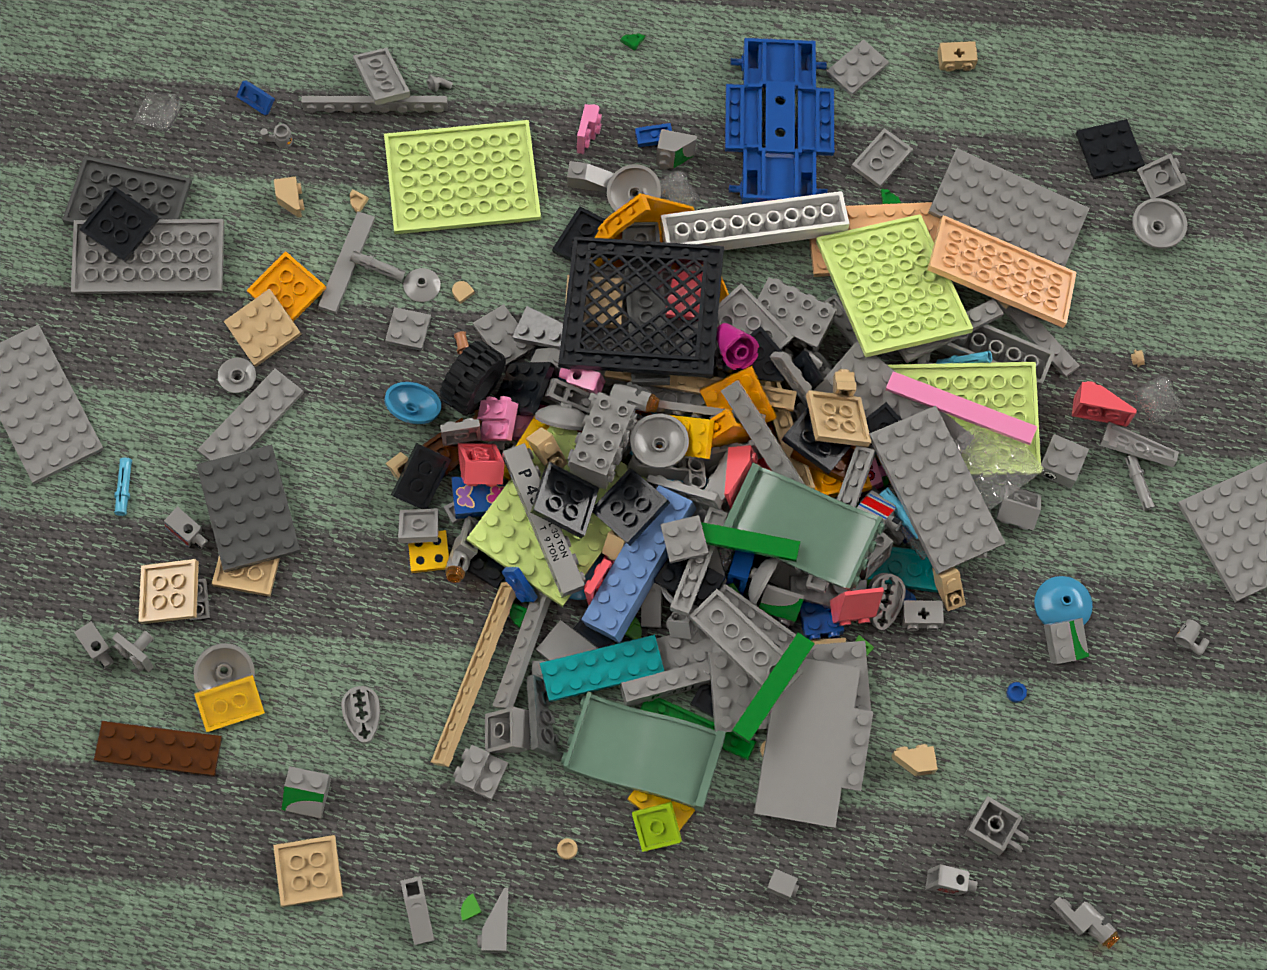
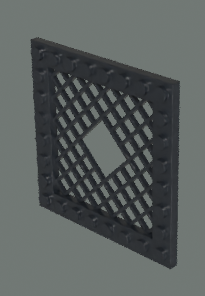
[558,237,724,378]

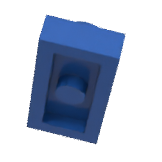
[236,80,275,115]
[635,123,672,147]
[502,567,538,602]

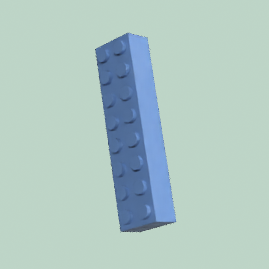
[581,485,696,643]

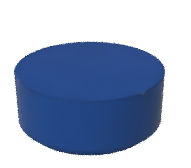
[1006,682,1027,703]

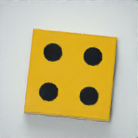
[408,530,449,573]

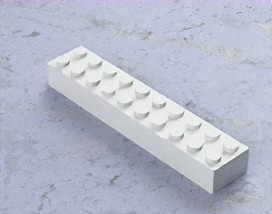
[660,191,850,250]

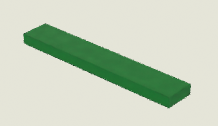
[701,522,801,562]
[732,633,815,743]
[640,698,756,761]

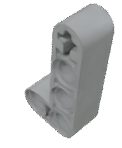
[627,454,706,490]

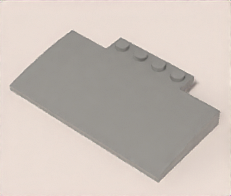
[754,658,874,828]

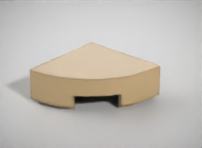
[350,189,369,212]

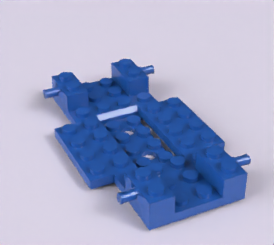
[725,38,834,204]

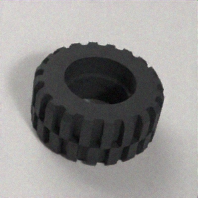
[439,341,506,415]

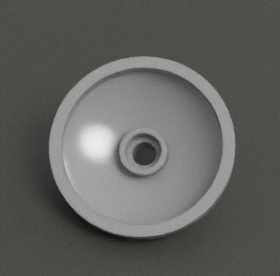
[607,164,661,211]
[1132,198,1187,249]
[535,402,585,430]
[630,414,689,469]
[748,557,780,605]
[194,643,255,691]

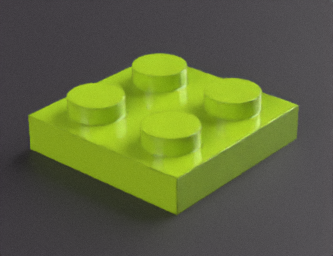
[632,802,682,852]

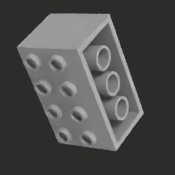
[757,277,837,352]
[567,393,637,490]

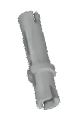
[350,250,406,282]
[1125,455,1155,511]

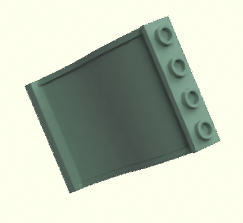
[723,463,885,591]
[561,692,726,812]

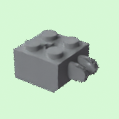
[964,796,1029,856]

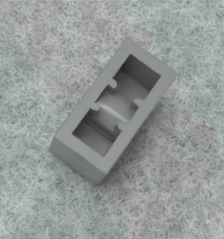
[901,600,944,631]

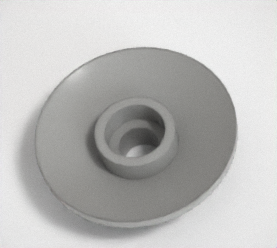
[403,268,441,302]
[218,358,256,393]

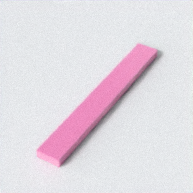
[886,372,1037,445]

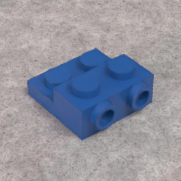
[800,601,844,640]

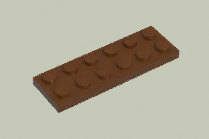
[94,721,222,777]

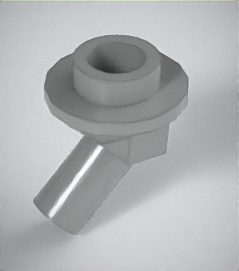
[426,75,453,92]

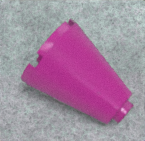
[716,323,759,370]

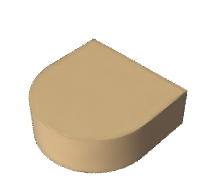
[452,281,475,304]

